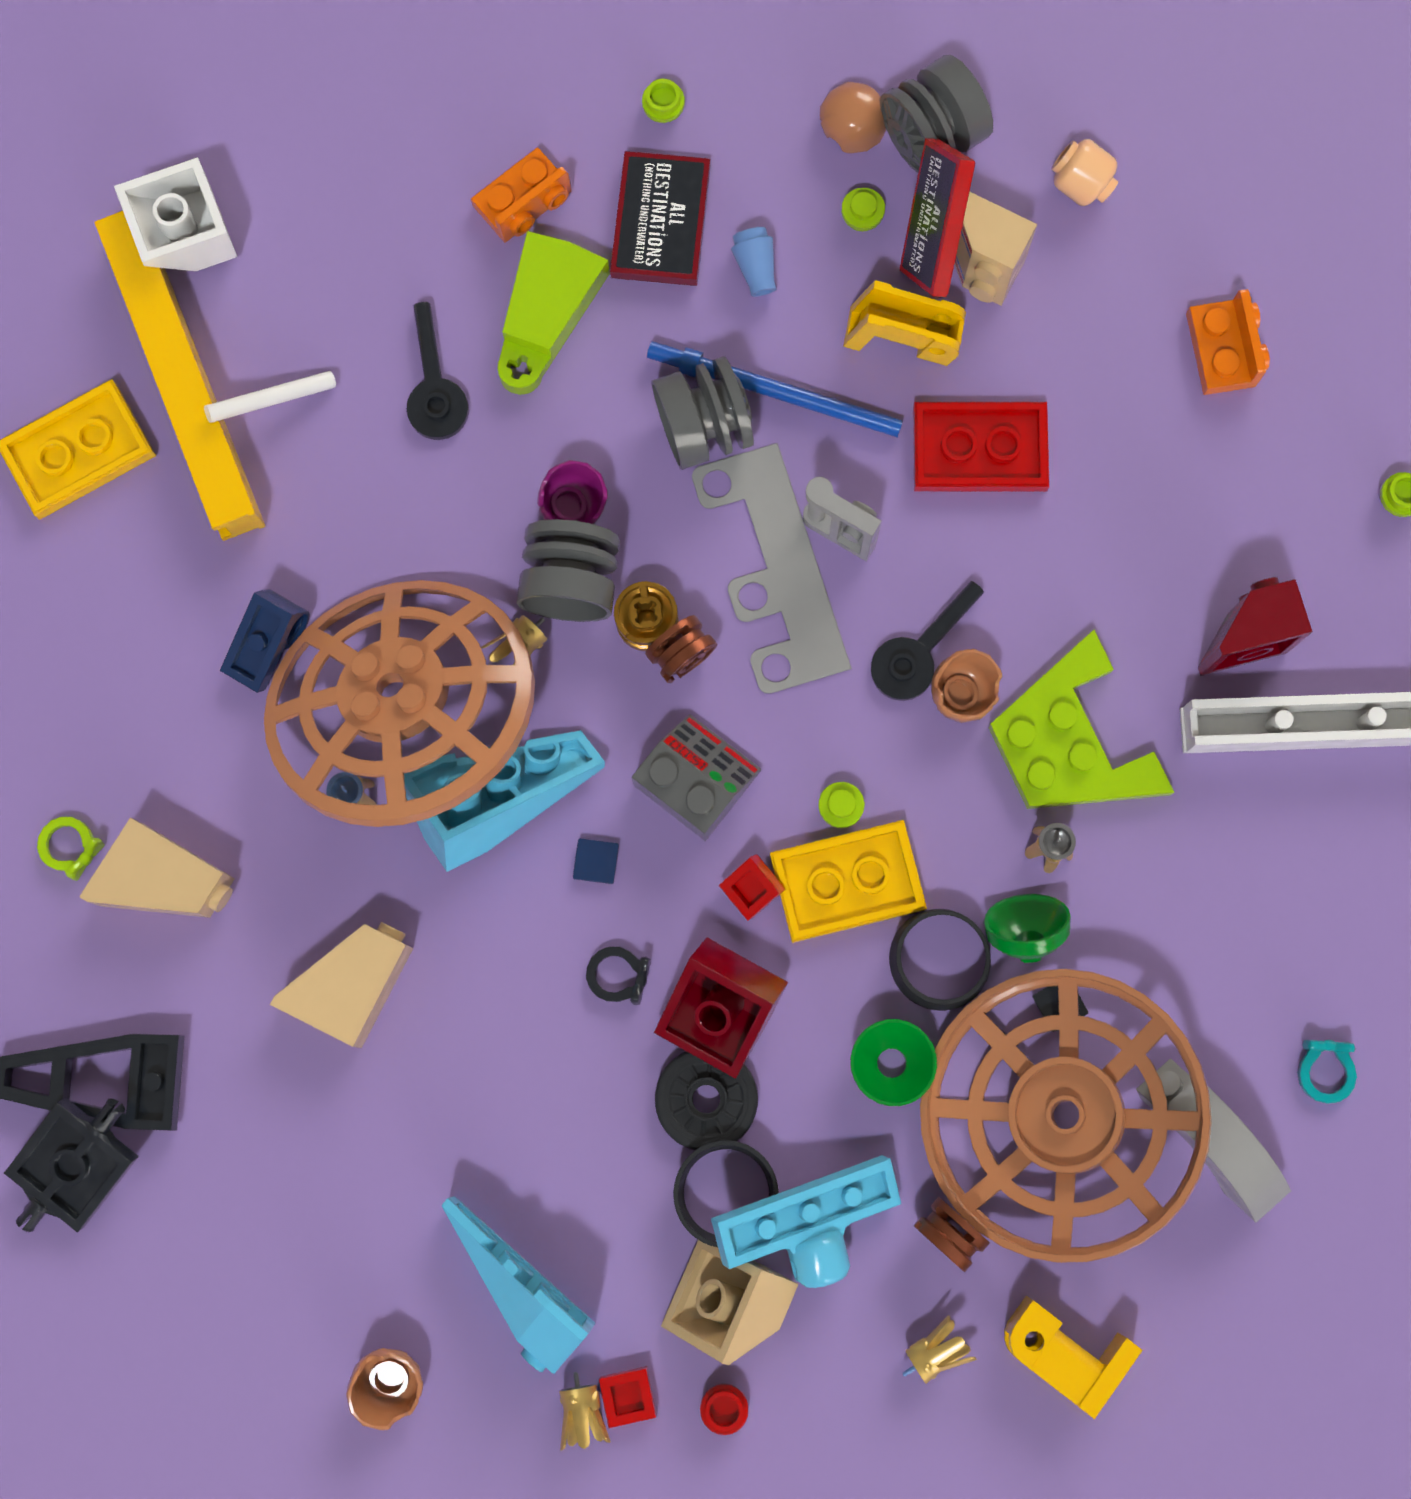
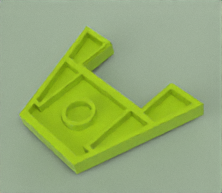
[988,630,1175,809]

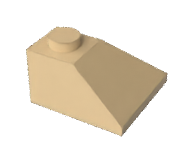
[661,1240,799,1366]

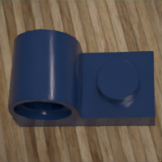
[220,589,310,693]

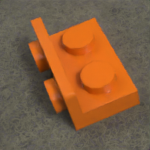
[471,147,572,243]
[1186,289,1270,395]

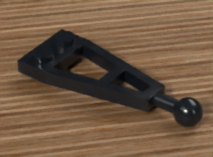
[0,1034,184,1131]

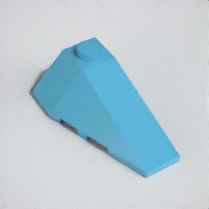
[404,730,605,872]
[441,1196,595,1374]

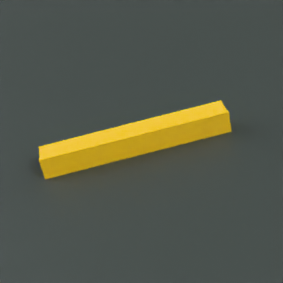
[94,211,266,541]

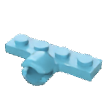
[711,1155,901,1288]

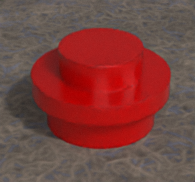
[700,1384,748,1435]

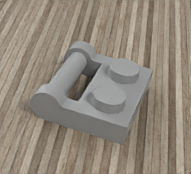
[803,477,882,562]

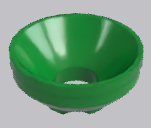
[984,894,1071,963]
[850,1019,937,1106]

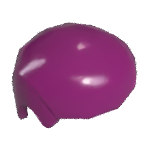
[537,460,608,524]

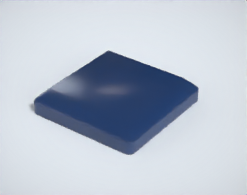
[573,838,619,884]

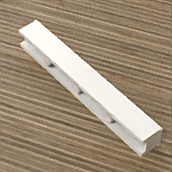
[1179,692,1411,753]

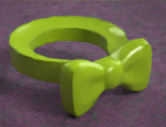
[37,817,105,881]

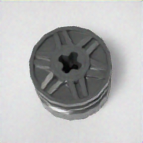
[879,55,993,173]
[651,356,754,470]
[516,519,620,622]

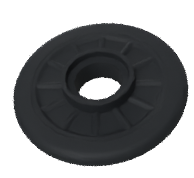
[655,1051,758,1152]

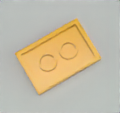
[0,379,156,520]
[770,820,927,943]

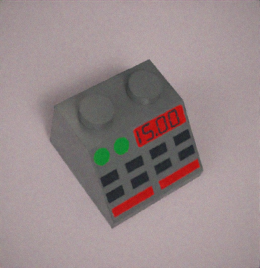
[631,715,761,841]

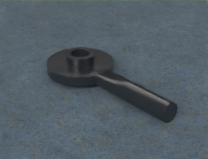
[406,302,469,440]
[871,581,984,701]

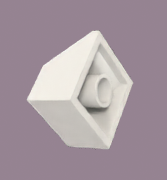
[114,157,237,271]

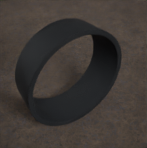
[889,909,991,1011]
[673,1140,779,1247]

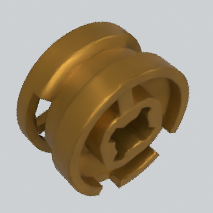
[614,581,678,651]

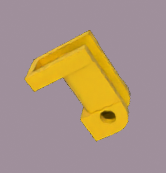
[843,280,966,366]
[1004,1296,1143,1419]

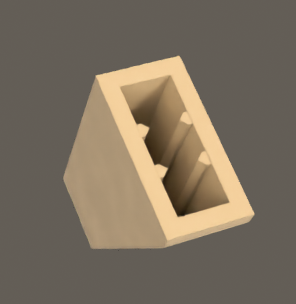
[79,817,235,918]
[270,922,413,1048]

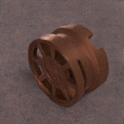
[645,615,718,683]
[913,1197,990,1272]

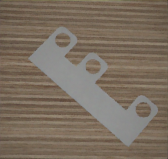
[692,443,852,694]

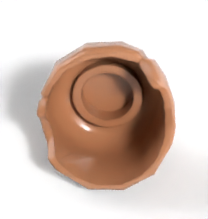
[820,82,886,153]
[931,649,1003,723]
[346,1348,423,1430]

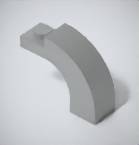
[1136,1058,1291,1223]

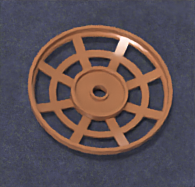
[264,580,535,827]
[920,969,1212,1263]

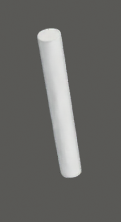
[204,371,336,423]

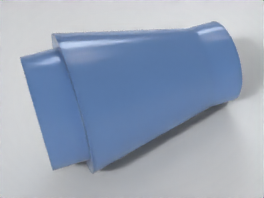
[731,227,777,297]

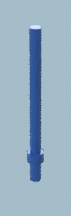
[647,341,903,438]

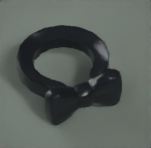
[586,947,651,1005]

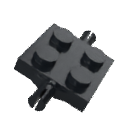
[4,1097,139,1233]

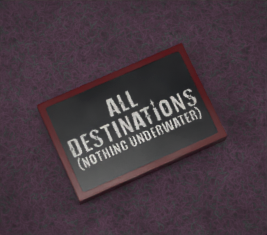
[610,151,710,286]

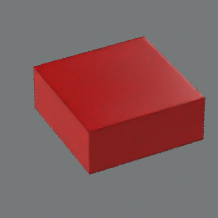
[719,854,786,921]
[599,1366,657,1428]

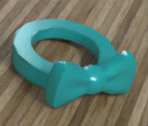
[1297,1040,1357,1104]

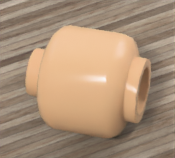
[1051,139,1118,206]

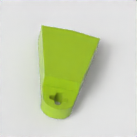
[497,231,610,395]

